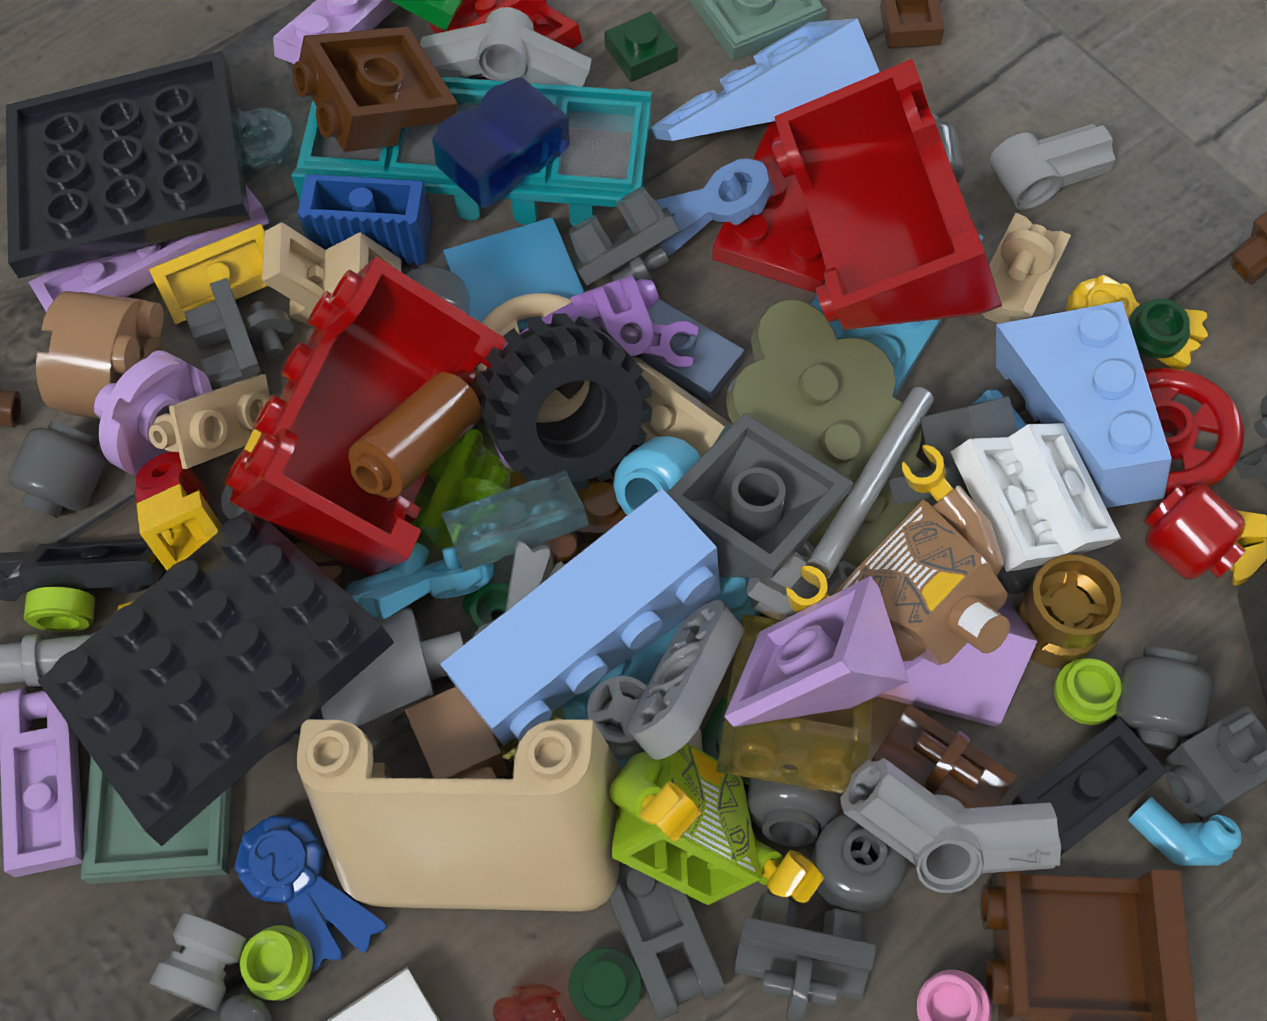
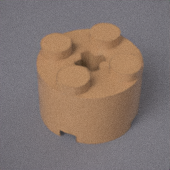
[36,291,164,419]

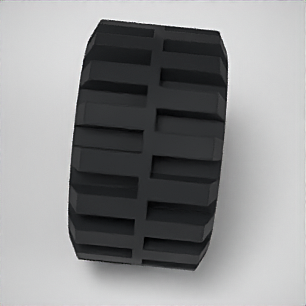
[477,313,652,491]

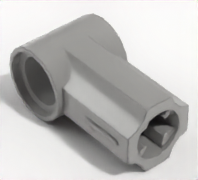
[990,124,1116,211]

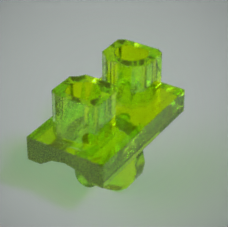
[410,429,515,557]

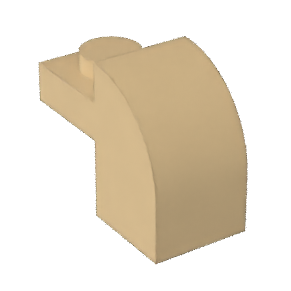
[262,222,401,325]

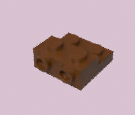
[293,27,458,152]

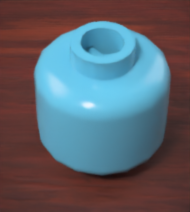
[613,436,701,515]

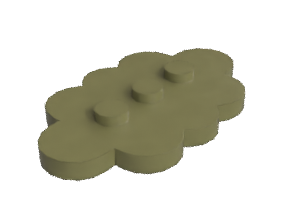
[726,300,929,567]

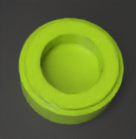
[24,587,95,632]

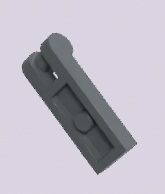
[609,861,725,1021]

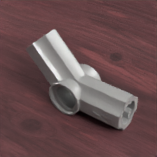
[420,7,592,87]
[841,758,1061,893]

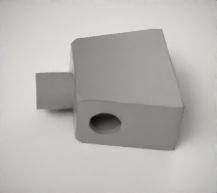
[321,608,464,745]

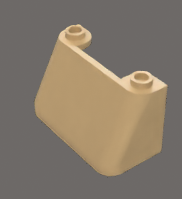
[297,720,622,912]

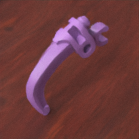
[486,275,699,469]

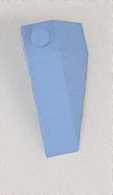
[649,19,879,141]

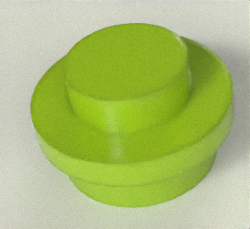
[1054,658,1122,725]
[240,925,313,1001]

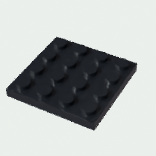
[6,51,250,279]
[37,510,395,847]

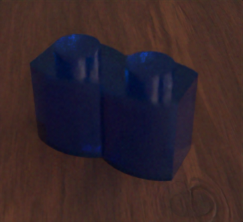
[432,77,570,207]

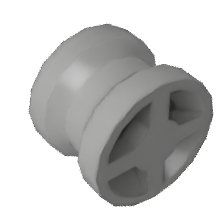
[587,676,647,759]

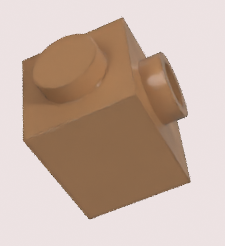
[405,686,509,779]

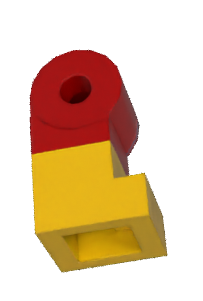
[135,452,222,570]

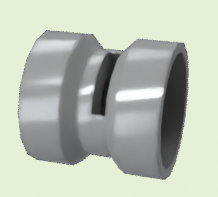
[149,913,249,1011]

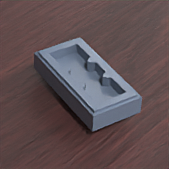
[637,299,745,403]

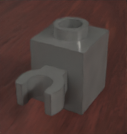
[1161,705,1267,822]

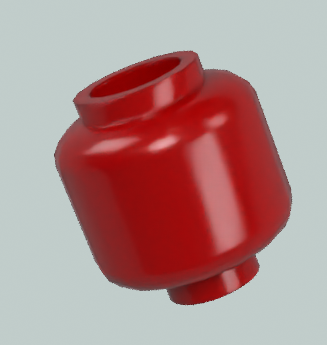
[1143,483,1246,580]

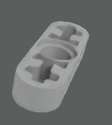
[627,600,744,760]

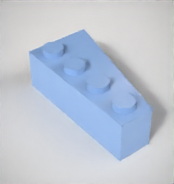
[440,488,721,746]

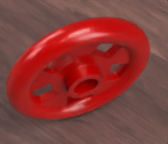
[1144,368,1244,497]

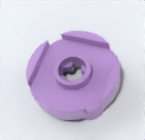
[94,350,212,476]

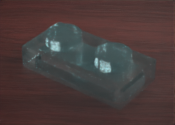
[442,470,589,572]

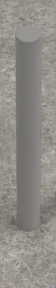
[806,387,934,579]

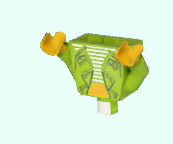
[609,729,824,905]

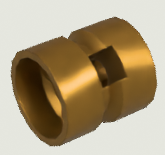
[1016,554,1122,668]

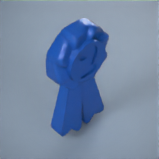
[235,815,387,971]

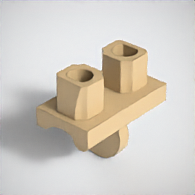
[982,213,1071,324]

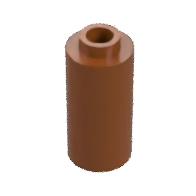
[349,372,482,498]

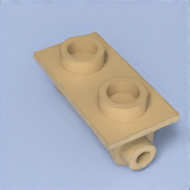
[149,374,270,469]

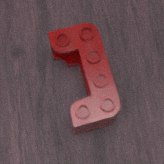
[225,256,506,576]

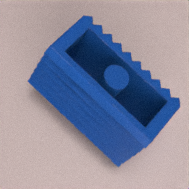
[298,173,432,267]

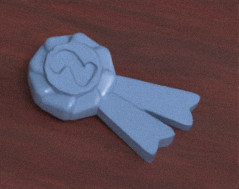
[656,158,774,256]

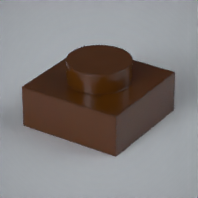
[880,0,945,48]

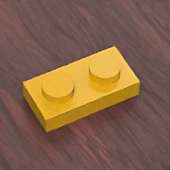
[149,223,268,325]

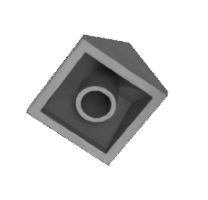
[667,413,853,578]

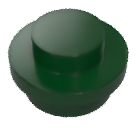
[1128,298,1190,359]
[569,948,641,1021]

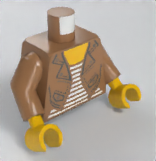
[786,445,1010,665]

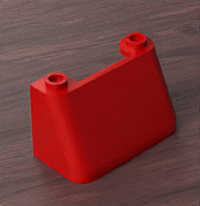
[772,59,1002,330]

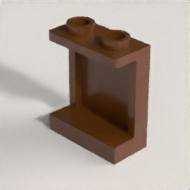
[980,869,1197,1021]

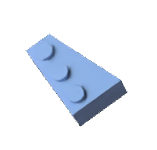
[996,301,1172,508]

